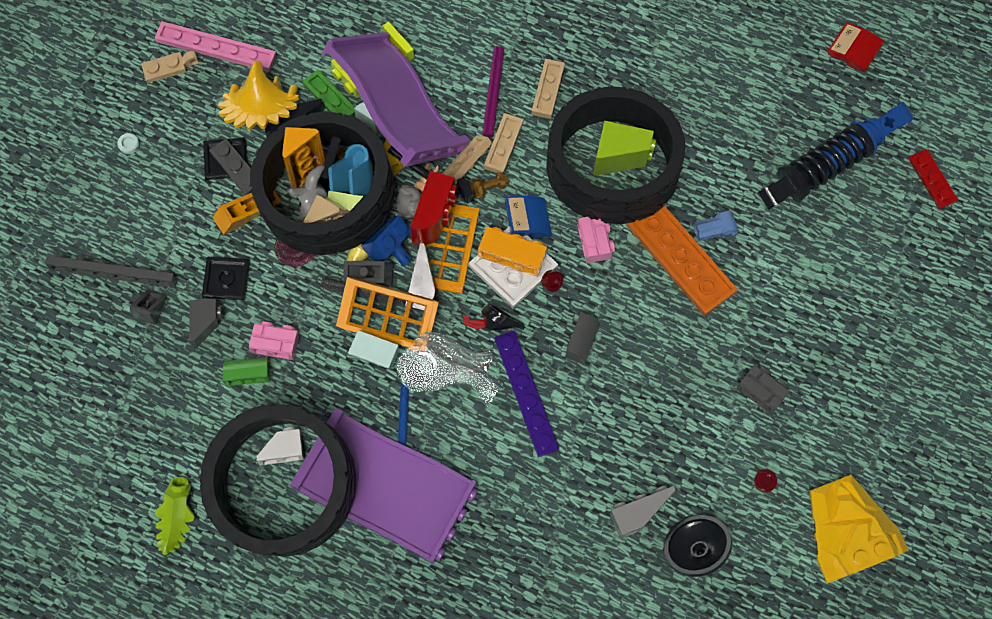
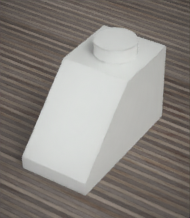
[257,427,304,466]

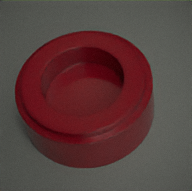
[541,270,563,292]
[754,470,777,493]

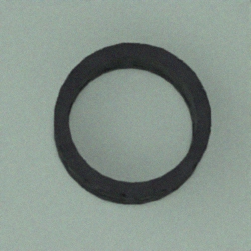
[546,86,685,224]
[250,111,395,255]
[200,404,357,557]

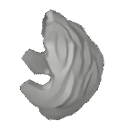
[395,185,422,220]

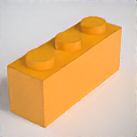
[478,227,547,277]

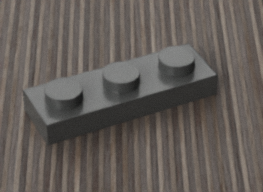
[209,139,252,195]

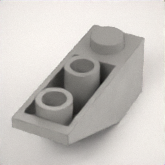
[610,485,675,539]

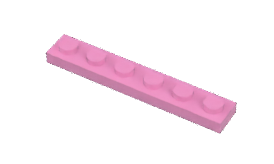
[155,21,277,72]

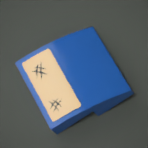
[504,195,552,239]

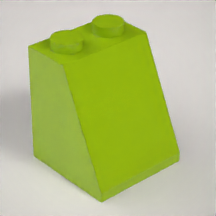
[593,121,656,175]

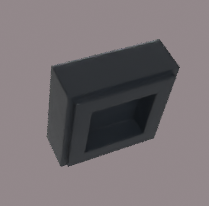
[457,177,474,204]

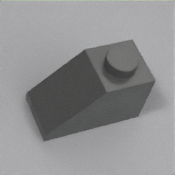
[343,261,393,285]
[189,299,223,347]

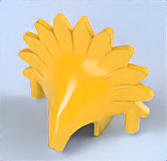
[218,61,299,130]

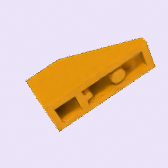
[212,191,282,235]

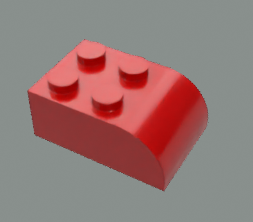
[410,171,458,245]

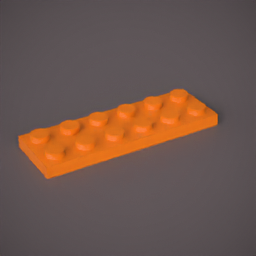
[625,204,738,316]

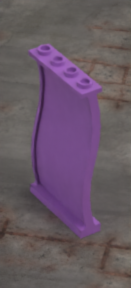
[321,32,470,167]
[290,408,478,565]

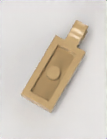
[141,51,199,83]

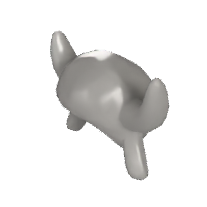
[288,165,328,223]

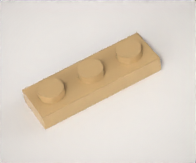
[531,59,565,119]
[484,113,524,174]
[442,135,492,185]

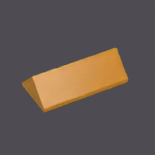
[282,127,325,188]

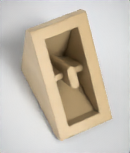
[303,194,350,223]

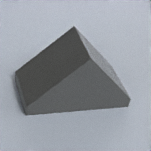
[130,290,167,325]

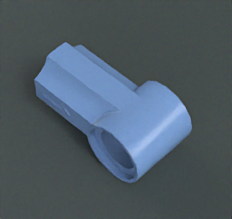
[693,211,739,241]

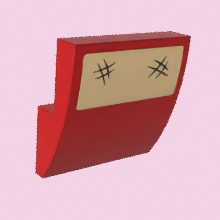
[827,22,884,72]

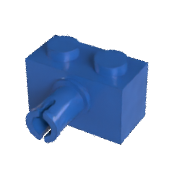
[361,215,413,267]

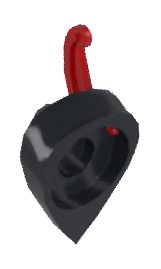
[463,303,526,331]

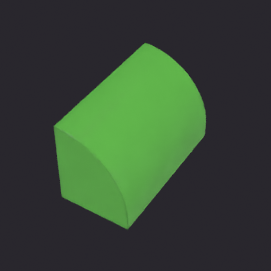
[223,357,270,386]

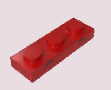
[908,149,958,210]

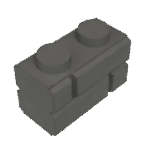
[737,364,790,415]

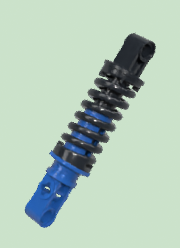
[757,102,914,210]

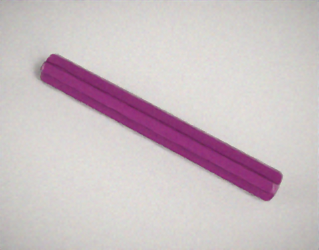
[482,46,504,138]

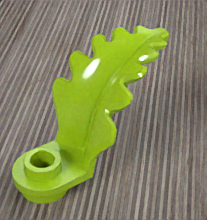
[155,477,195,555]

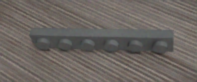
[45,254,177,288]

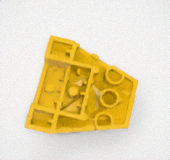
[810,475,909,583]

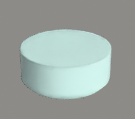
[118,133,139,154]

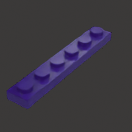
[494,331,559,458]

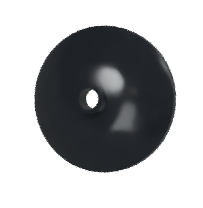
[664,515,732,577]

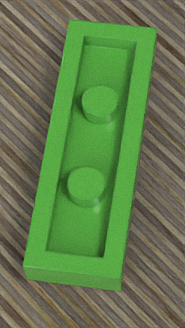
[302,70,355,117]

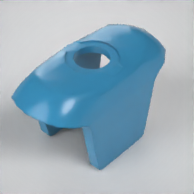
[328,144,373,199]

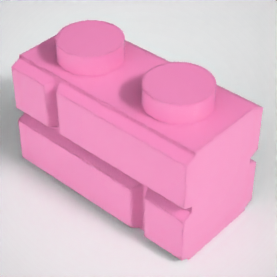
[577,217,615,263]
[249,322,299,360]

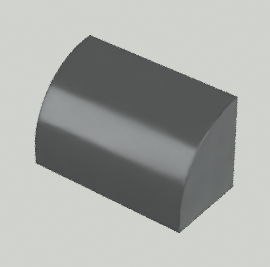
[565,312,599,365]

